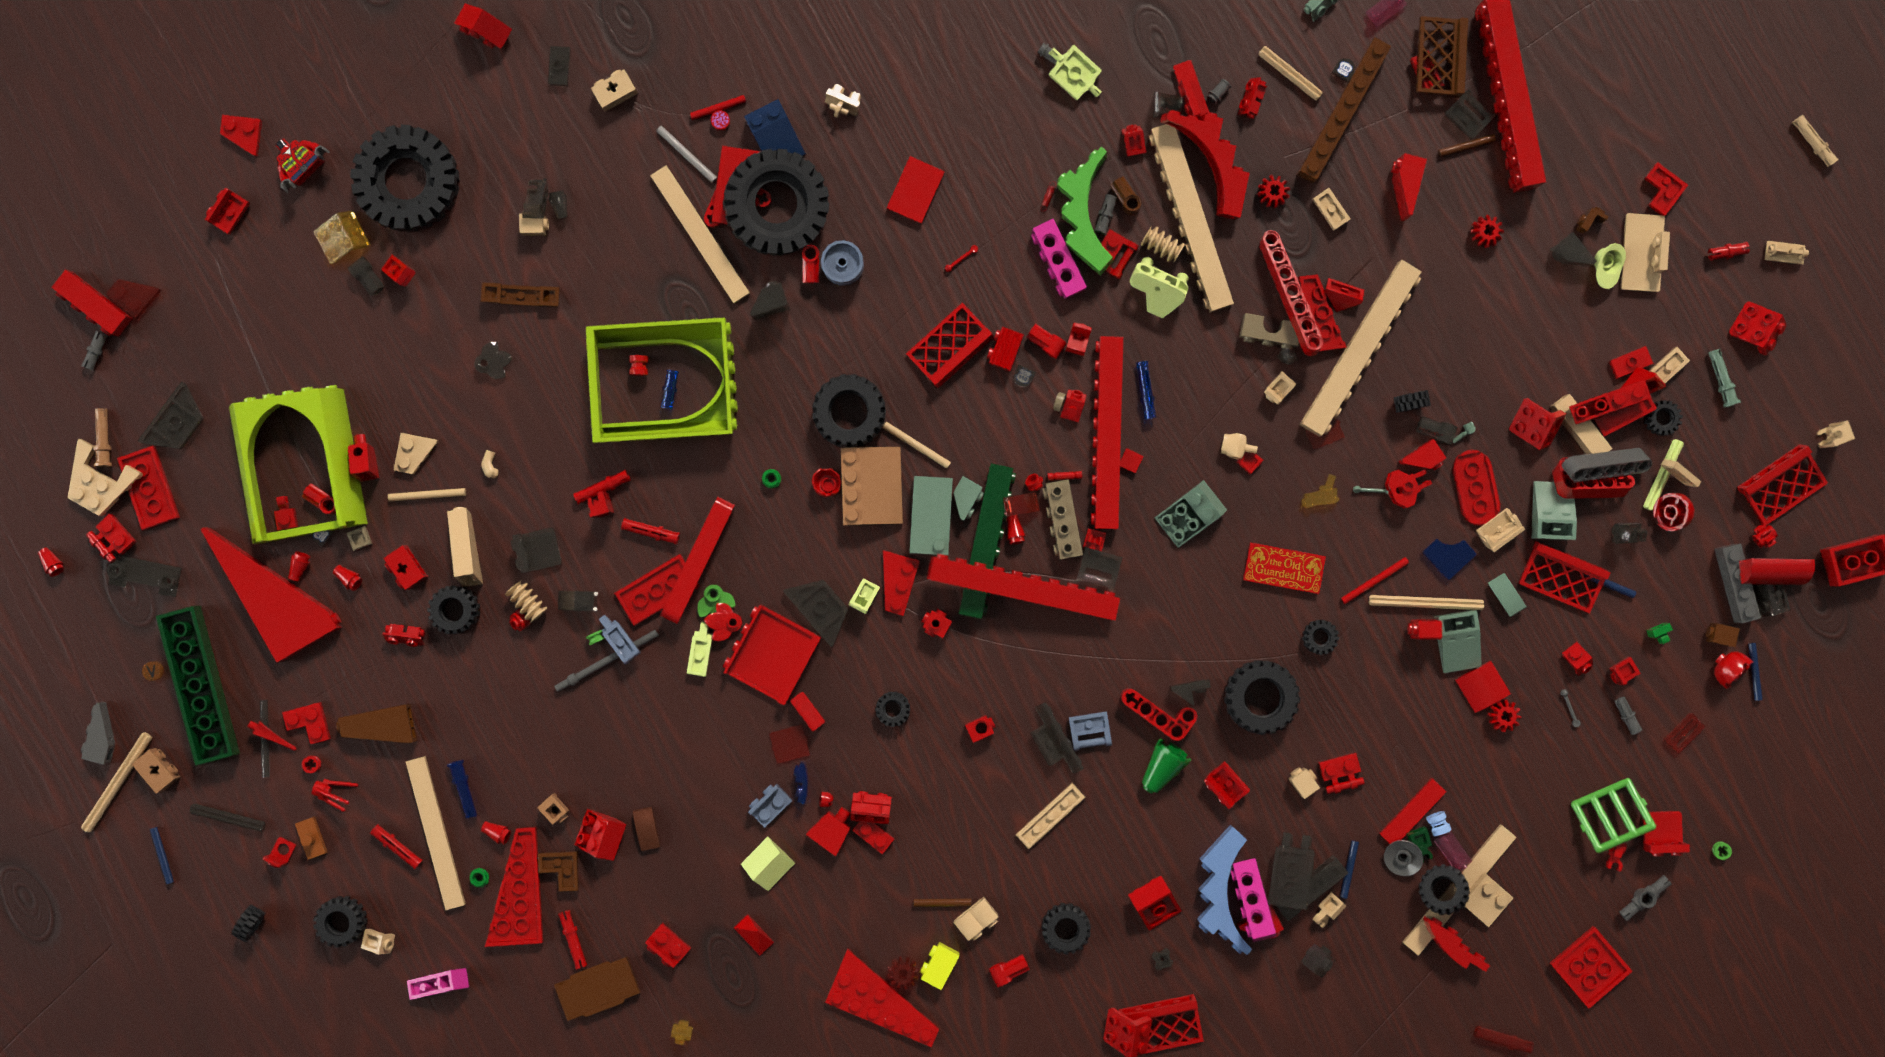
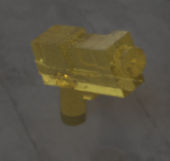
[1301,474,1339,508]

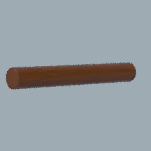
[1438,134,1496,157]
[914,898,971,907]

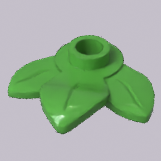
[698,585,735,617]

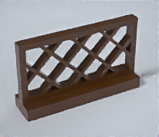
[1416,16,1468,98]

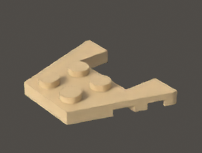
[68,439,143,516]

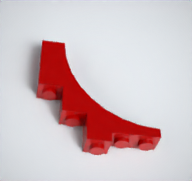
[1160,110,1249,220]

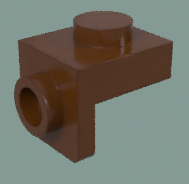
[1576,207,1609,234]

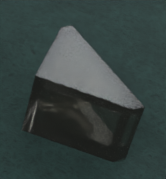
[1152,92,1183,117]

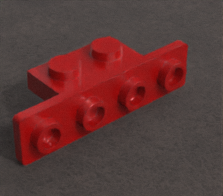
[1173,60,1209,118]

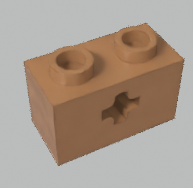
[132,748,180,794]

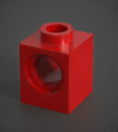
[965,715,996,743]

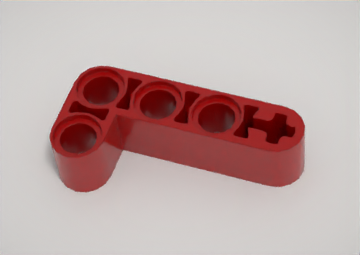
[1552,457,1635,499]
[1120,688,1197,741]

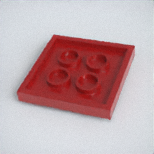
[1549,926,1633,1009]

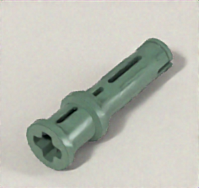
[1708,349,1741,408]

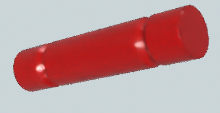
[1047,471,1082,481]

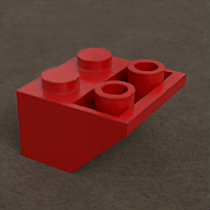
[575,809,626,861]

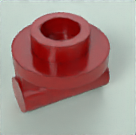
[509,608,532,631]

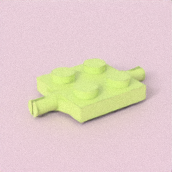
[1048,45,1102,100]

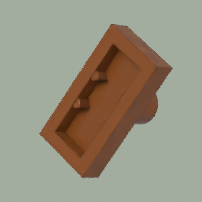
[295,816,328,860]

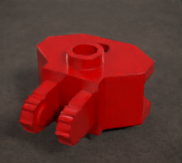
[1385,469,1432,508]

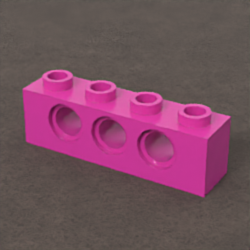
[1031,218,1087,300]
[1230,858,1276,942]

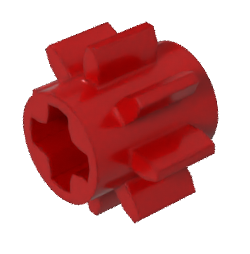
[1752,524,1778,548]

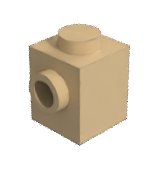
[1288,767,1320,799]

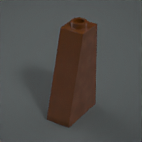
[336,704,417,743]

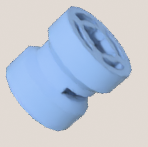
[1426,811,1452,836]

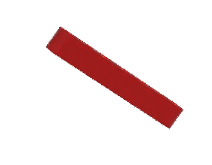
[1259,230,1323,356]
[660,497,735,624]

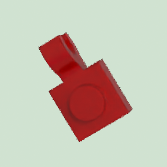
[274,496,298,530]
[1606,843,1627,872]

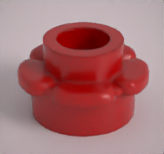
[1025,474,1043,491]

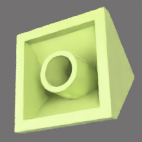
[741,836,795,891]

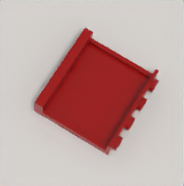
[723,605,822,705]

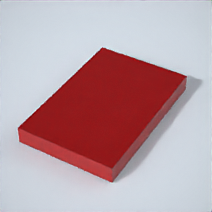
[887,156,945,224]

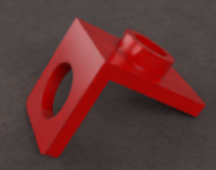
[263,837,296,868]

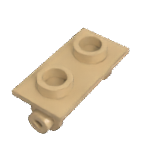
[1765,241,1809,264]

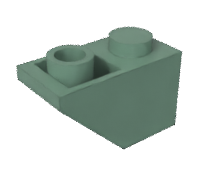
[953,476,984,521]

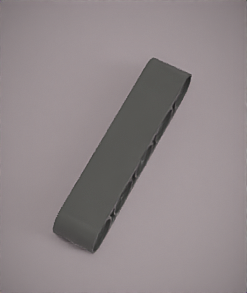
[1562,448,1653,482]

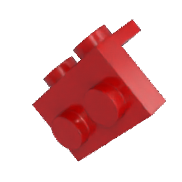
[205,188,250,235]
[1204,761,1250,809]

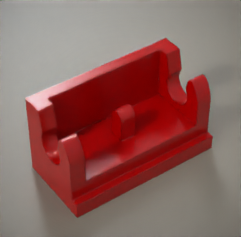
[588,491,614,518]

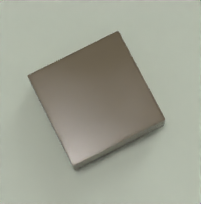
[346,526,373,551]

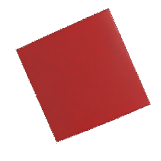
[1455,661,1511,713]

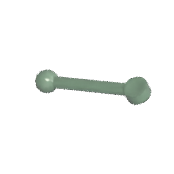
[1353,486,1389,495]

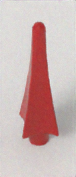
[247,720,297,751]

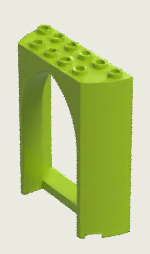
[586,318,738,443]
[229,385,368,545]

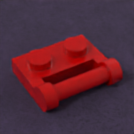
[1101,229,1139,279]

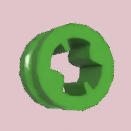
[586,630,605,646]
[1712,841,1732,860]

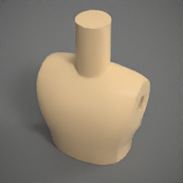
[1221,433,1258,460]

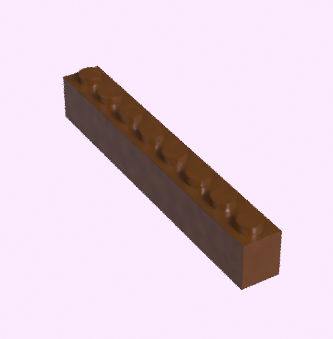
[1297,37,1391,184]

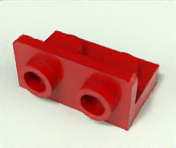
[645,922,691,968]

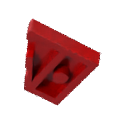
[220,115,262,157]

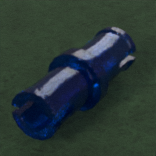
[661,370,679,409]

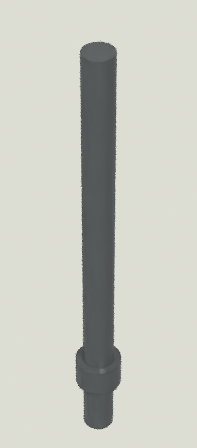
[555,629,659,692]

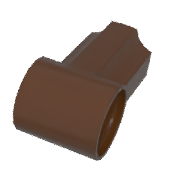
[1110,176,1141,215]

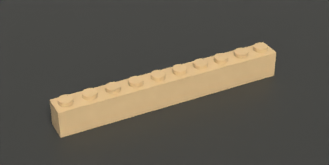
[1148,124,1234,313]
[1299,260,1422,436]

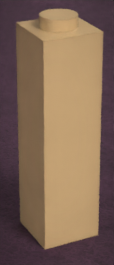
[1550,394,1612,454]

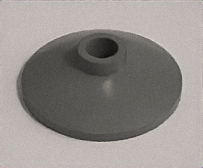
[1384,840,1423,876]

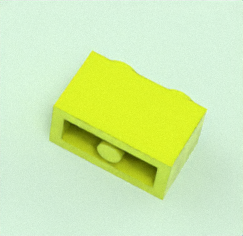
[920,942,960,990]

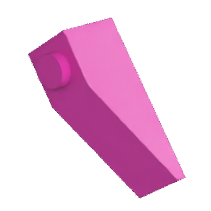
[407,968,469,1000]

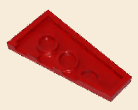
[1297,274,1347,352]

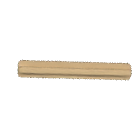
[1259,46,1322,100]

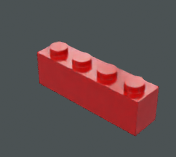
[51,269,133,336]

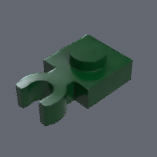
[1407,826,1433,863]

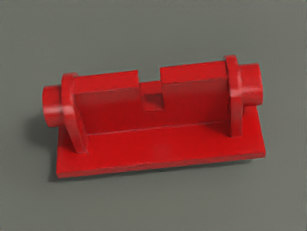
[1238,77,1267,119]
[383,624,425,647]

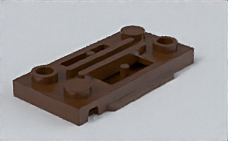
[554,956,641,1021]

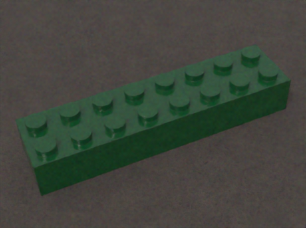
[156,605,240,766]

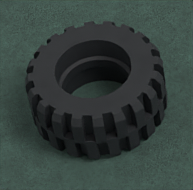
[812,374,886,448]
[1224,660,1301,735]

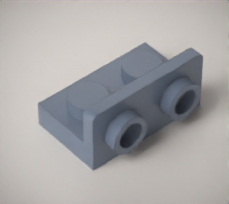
[748,784,792,828]

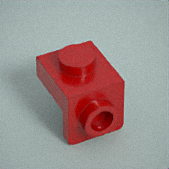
[1065,323,1092,356]
[1060,390,1086,422]
[1562,642,1593,676]
[1609,657,1640,686]

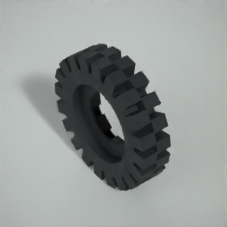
[350,125,460,232]
[723,149,829,256]

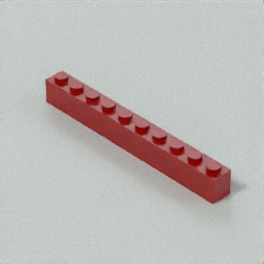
[1091,336,1123,529]
[927,554,1120,621]

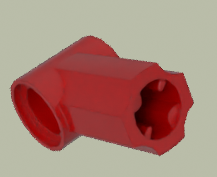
[802,245,820,283]
[1026,323,1067,359]
[302,483,336,515]
[988,954,1030,987]

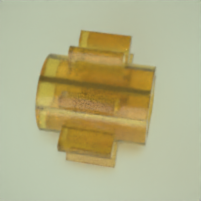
[671,1020,693,1045]

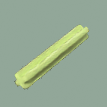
[1643,439,1684,511]

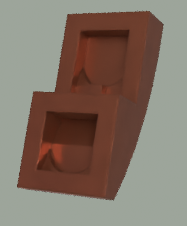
[633,807,661,851]

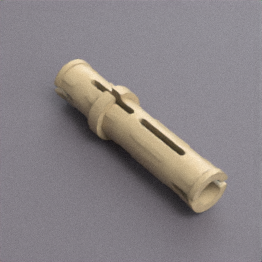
[1792,115,1839,167]

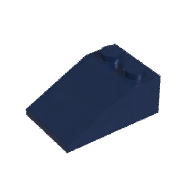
[744,99,806,156]

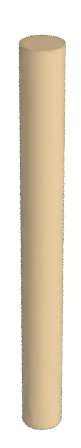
[882,422,951,468]
[388,488,466,501]

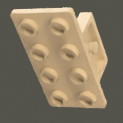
[1621,213,1670,292]

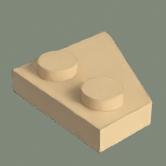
[394,433,439,474]

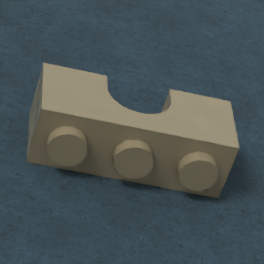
[1239,313,1302,350]

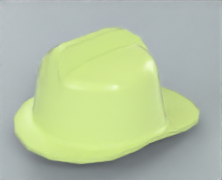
[1594,243,1626,289]

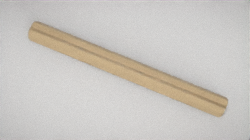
[1369,595,1484,610]
[81,732,152,833]

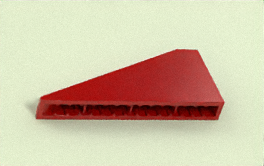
[200,527,342,663]

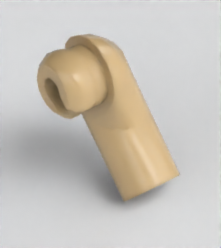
[481,450,498,478]

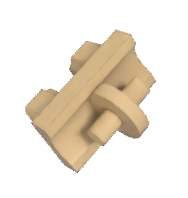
[825,84,861,118]

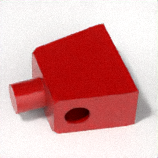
[348,434,380,482]
[806,807,851,856]

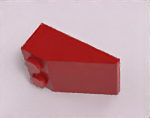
[1391,153,1427,221]

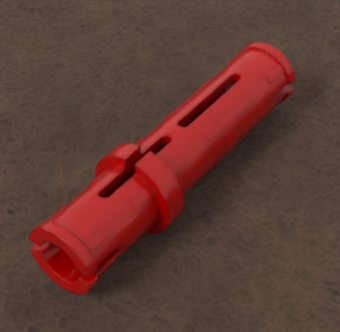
[573,469,631,504]
[621,518,680,545]
[370,824,423,870]
[558,910,587,969]

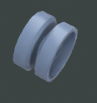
[821,240,864,286]

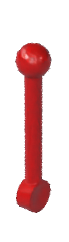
[945,245,978,272]

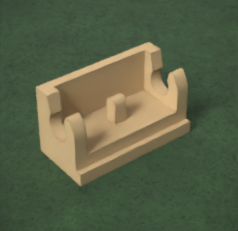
[1816,421,1855,448]
[1476,508,1525,552]

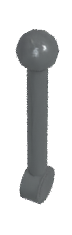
[1561,689,1581,727]

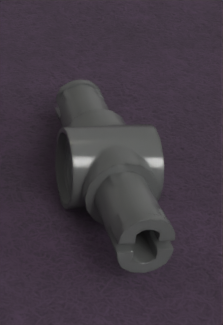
[1619,875,1672,921]

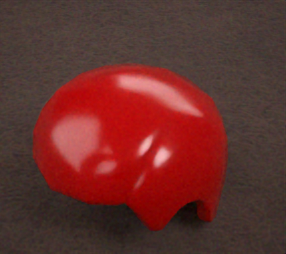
[812,468,842,497]

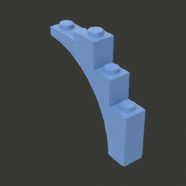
[1197,825,1252,955]

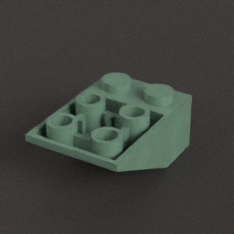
[1155,480,1227,548]
[1531,481,1577,540]
[1434,610,1482,673]

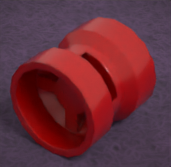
[629,355,648,376]

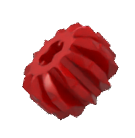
[1257,175,1290,208]
[1470,215,1504,248]
[1488,699,1522,732]

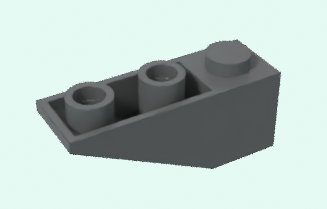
[81,702,116,765]

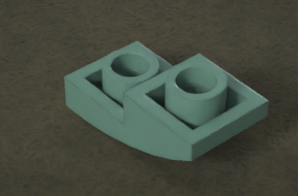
[1488,573,1527,618]

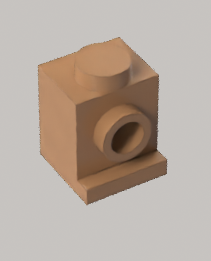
[537,793,569,825]

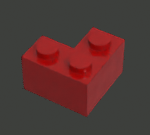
[454,3,512,49]

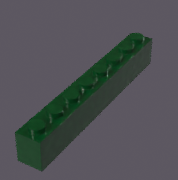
[959,463,1016,619]

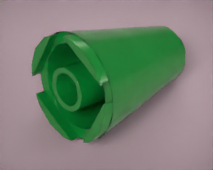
[1142,738,1191,794]

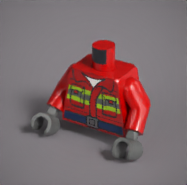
[276,138,330,194]

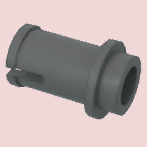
[1037,43,1062,65]
[1207,79,1231,104]

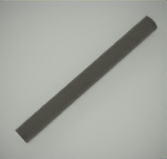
[260,700,270,777]

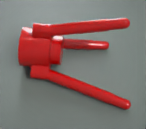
[312,779,359,812]

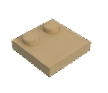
[1465,873,1513,927]

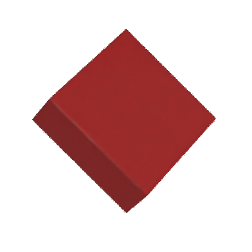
[1120,448,1144,474]
[1236,452,1263,474]

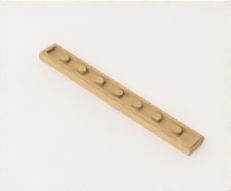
[650,165,750,304]
[406,756,466,910]
[1403,824,1516,955]

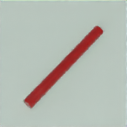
[1341,557,1409,604]

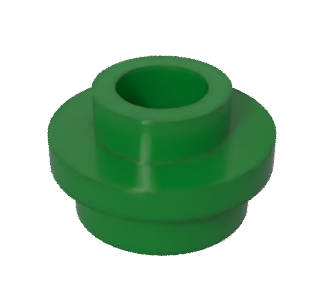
[762,469,781,488]
[470,868,489,887]

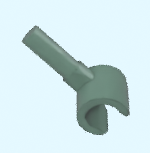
[1451,422,1476,444]

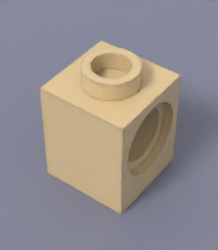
[519,213,549,236]

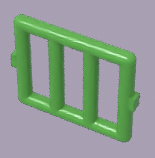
[1571,778,1656,853]

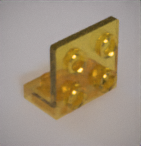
[314,211,370,264]

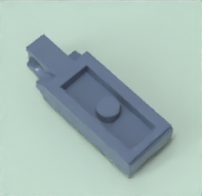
[599,615,641,665]

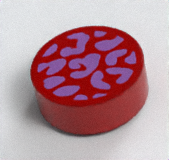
[711,110,730,131]

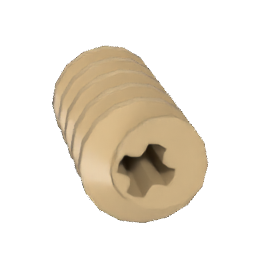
[1141,226,1185,262]
[505,581,547,623]

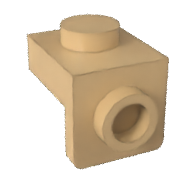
[1264,372,1296,405]

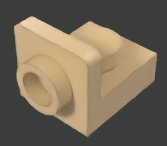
[361,929,395,955]

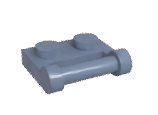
[1069,711,1112,751]

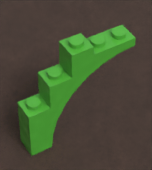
[1057,147,1113,276]

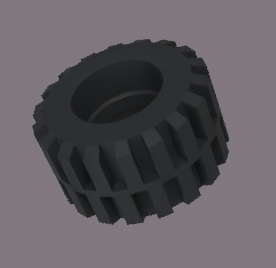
[427,586,480,634]
[1419,864,1470,915]
[313,896,368,948]
[1042,903,1091,955]

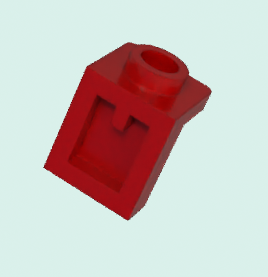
[1122,125,1146,156]

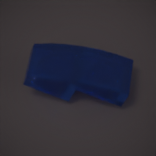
[793,761,809,804]

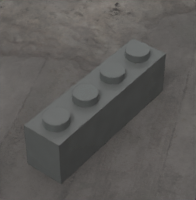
[1715,544,1761,623]

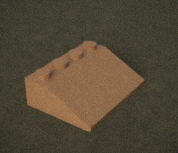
[841,447,903,526]

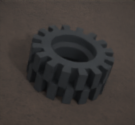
[1393,390,1431,413]
[1643,400,1683,436]
[1302,620,1339,655]
[876,692,910,727]
[231,904,265,942]

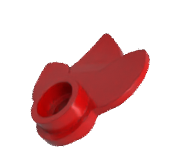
[704,603,742,641]

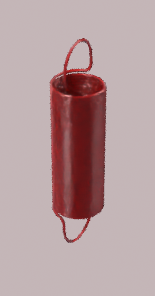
[1041,181,1056,211]

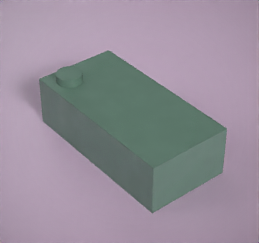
[910,476,953,555]

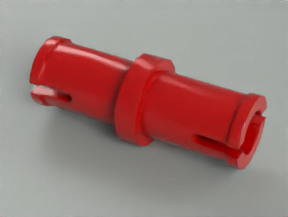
[1708,242,1750,261]

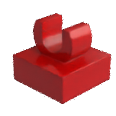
[1083,528,1106,552]

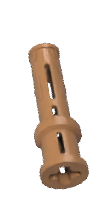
[93,408,112,467]

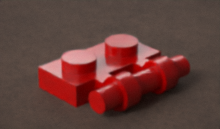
[86,513,137,564]
[1318,752,1365,794]

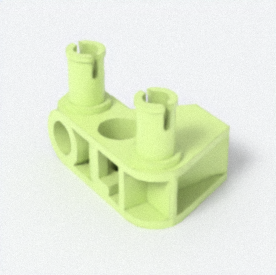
[1129,257,1188,318]

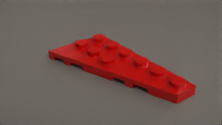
[485,827,544,947]

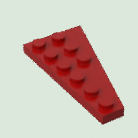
[825,948,939,1047]

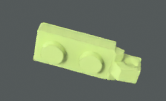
[687,622,712,677]

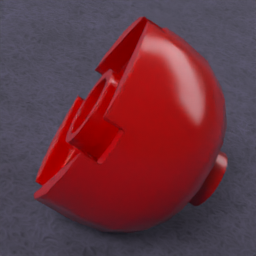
[1653,493,1695,531]
[1714,651,1753,689]

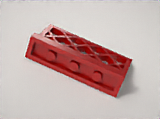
[906,302,994,389]
[1737,444,1828,526]
[1518,541,1611,613]
[1119,994,1204,1054]

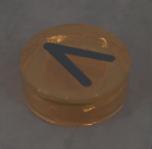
[142,661,164,681]

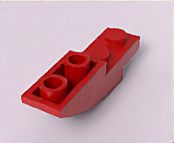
[1569,380,1651,424]
[1423,916,1490,972]

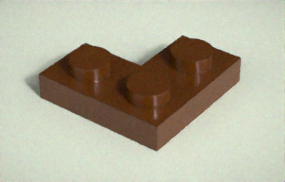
[538,851,579,891]

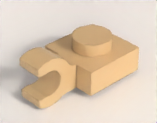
[1313,892,1346,928]

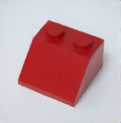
[1128,876,1182,931]

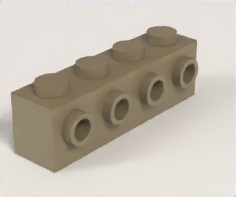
[1042,479,1083,559]

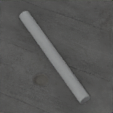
[656,126,717,183]

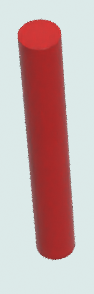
[690,95,746,120]

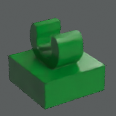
[1646,623,1673,644]

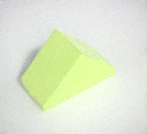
[848,578,880,614]

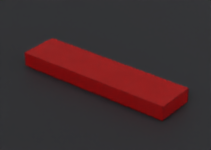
[1379,778,1447,844]

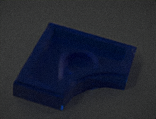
[1422,539,1477,580]

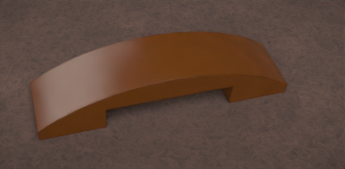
[481,282,560,307]

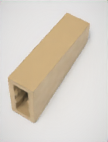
[447,507,483,587]

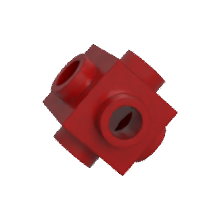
[921,609,952,638]

